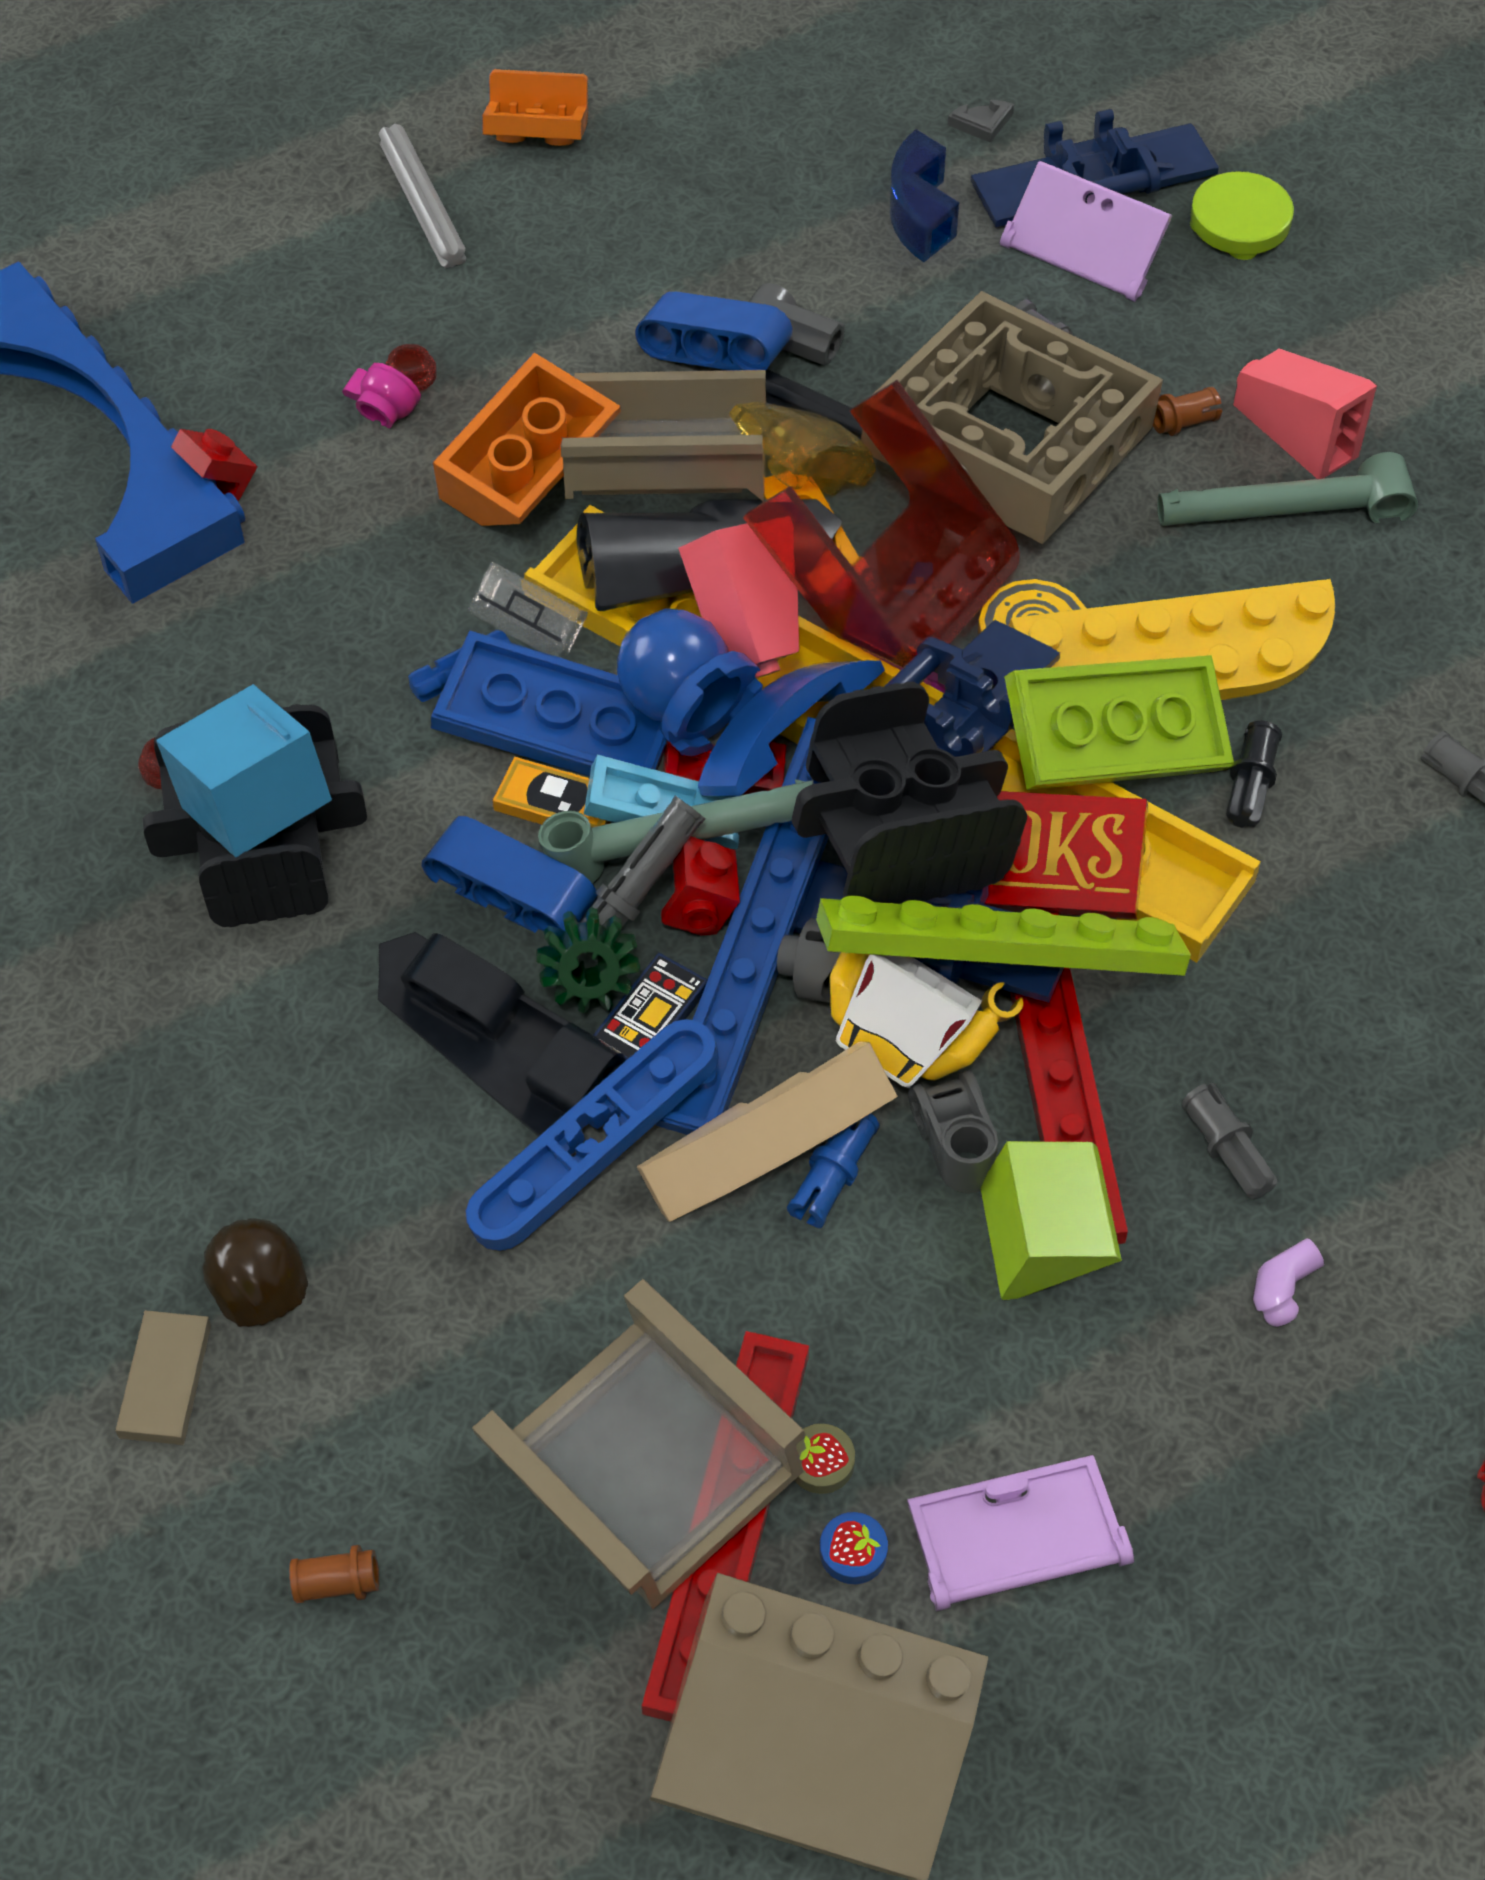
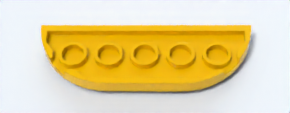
[1009,579,1335,700]

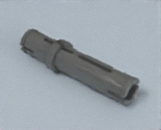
[579,795,706,962]

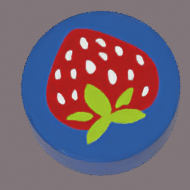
[820,1512,888,1584]

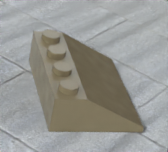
[650,1573,988,1880]

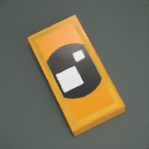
[492,756,611,828]

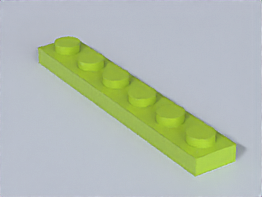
[816,896,1191,976]

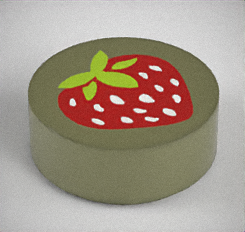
[794,1424,855,1494]

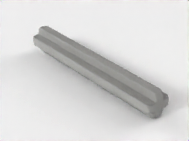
[378,124,466,268]

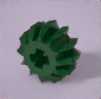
[536,907,640,1014]

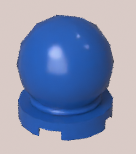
[617,608,763,756]

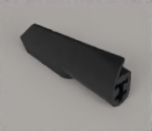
[577,499,843,611]
[378,932,625,1137]

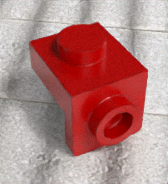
[171,429,258,502]
[661,836,740,936]

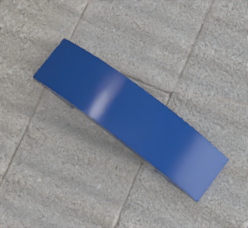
[698,660,885,796]

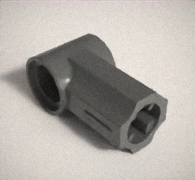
[748,283,845,365]

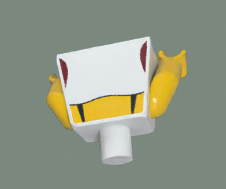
[830,952,1023,1088]

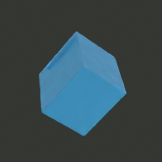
[156,684,332,858]

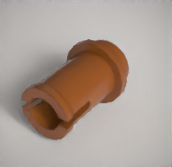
[1153,387,1222,436]
[289,1545,379,1603]

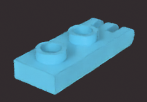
[584,754,739,849]

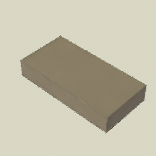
[115,1310,211,1445]

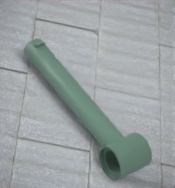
[1157,452,1418,526]
[538,779,814,883]

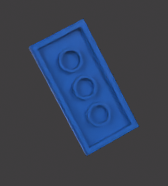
[431,630,667,777]

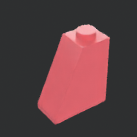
[1233,348,1377,479]
[678,513,799,679]

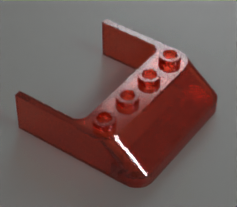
[743,380,1020,668]

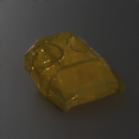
[729,402,877,495]

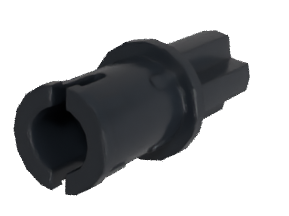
[1226,720,1282,828]

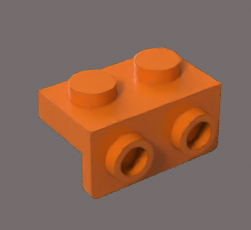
[482,69,588,146]

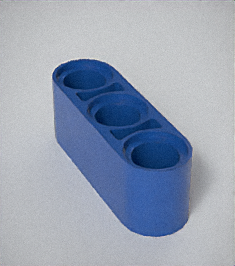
[635,291,793,370]
[422,816,598,933]

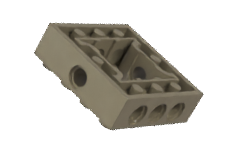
[860,291,1163,544]

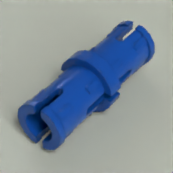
[787,1113,880,1228]

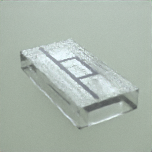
[467,561,588,659]

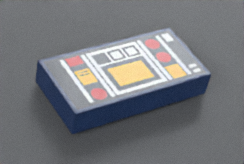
[593,952,708,1062]

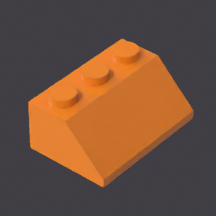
[433,352,621,526]

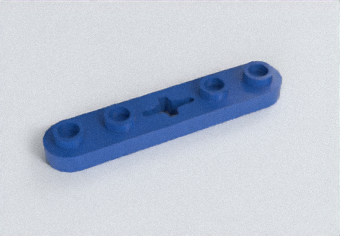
[466,1019,719,1251]

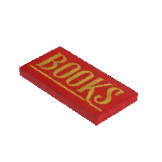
[985,791,1148,919]

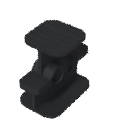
[792,682,1027,904]
[142,704,367,928]

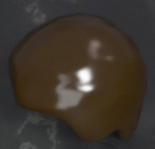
[203,1218,308,1327]

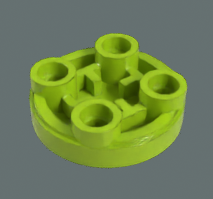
[1190,171,1294,260]

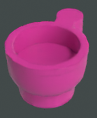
[342,363,421,429]

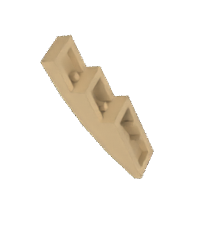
[637,1041,898,1222]

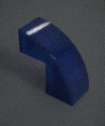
[890,129,959,262]

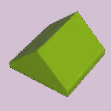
[981,1141,1122,1300]

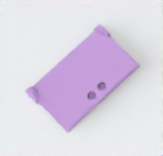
[1000,161,1172,302]
[907,1455,1134,1611]

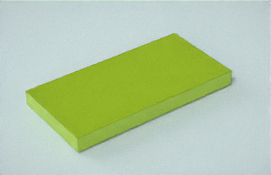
[1004,655,1234,790]

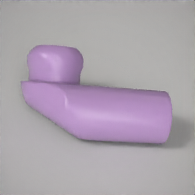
[1253,1238,1324,1327]

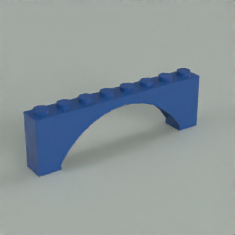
[0,261,245,604]

